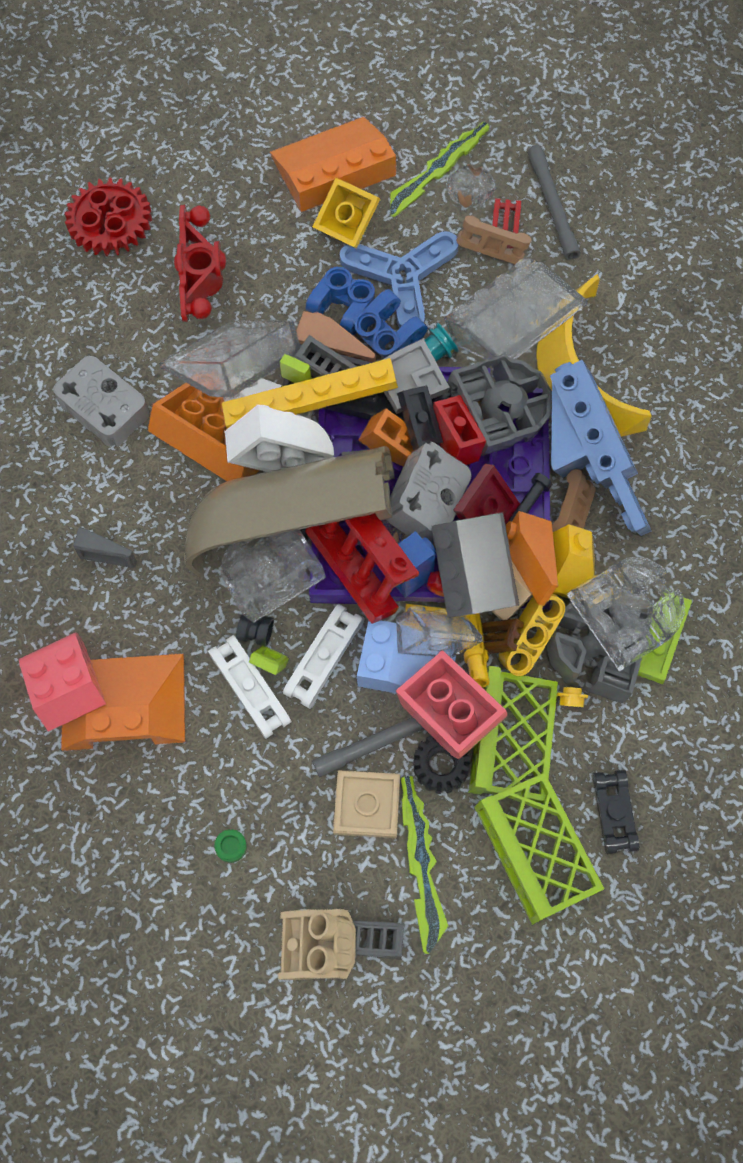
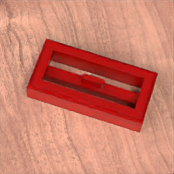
[492,199,522,249]

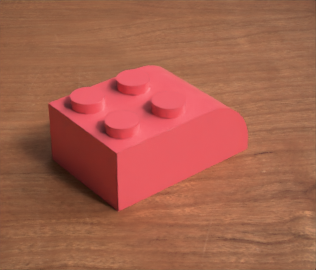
[19,632,106,732]
[396,650,508,759]

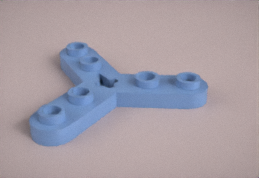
[340,231,459,329]

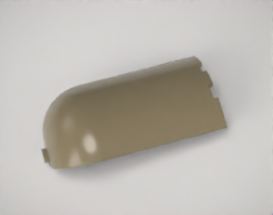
[184,446,395,577]

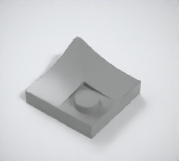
[383,339,450,414]

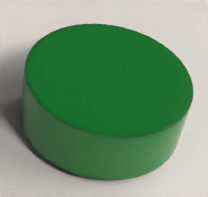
[214,829,247,863]

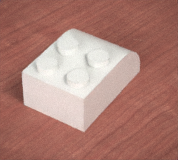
[225,405,334,472]

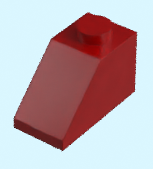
[433,395,486,465]

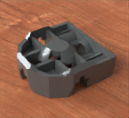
[448,355,552,457]
[545,594,653,703]

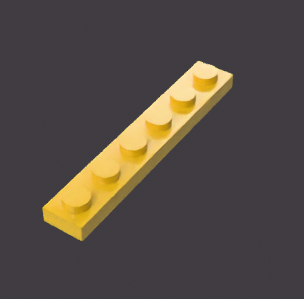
[222,358,398,429]

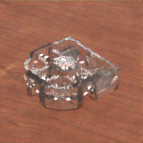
[219,529,326,623]
[567,557,685,672]

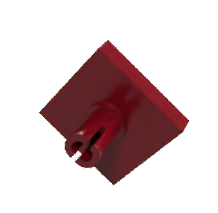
[453,464,520,525]

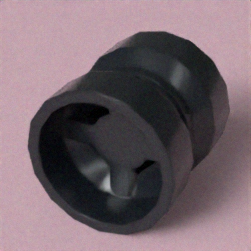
[236,611,274,647]

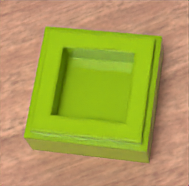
[280,354,311,383]
[249,646,289,675]

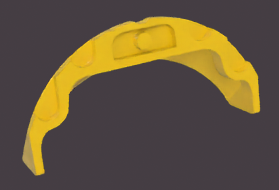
[536,274,652,437]

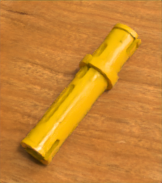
[462,613,490,688]

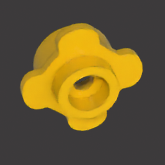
[557,687,589,707]

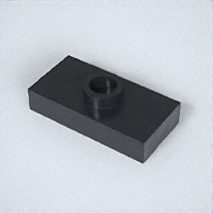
[397,385,443,451]

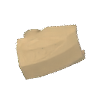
[278,909,356,980]

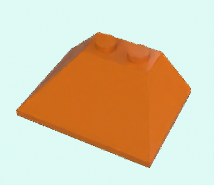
[61,654,185,751]

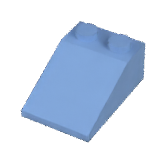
[357,620,458,693]

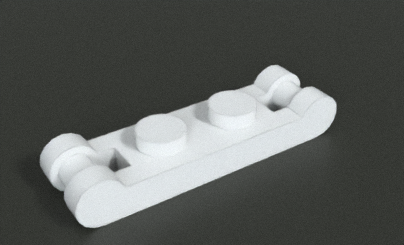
[283,604,365,709]
[208,635,291,739]

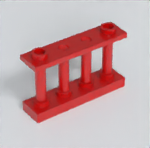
[305,514,419,624]

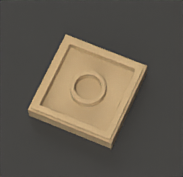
[333,770,400,838]

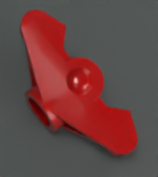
[174,205,226,322]

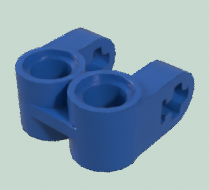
[305,267,375,335]
[354,289,428,359]

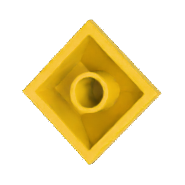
[312,178,380,249]
[553,524,596,600]

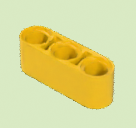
[499,594,565,676]

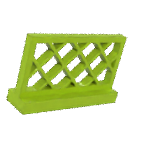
[468,666,558,803]
[474,772,604,925]

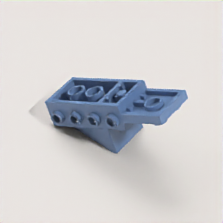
[550,360,652,536]

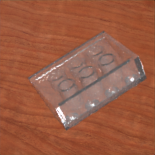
[444,257,588,360]
[159,320,300,400]

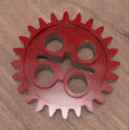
[64,178,152,256]

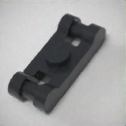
[593,769,640,854]

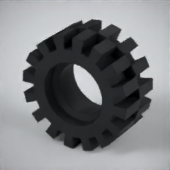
[413,735,470,794]

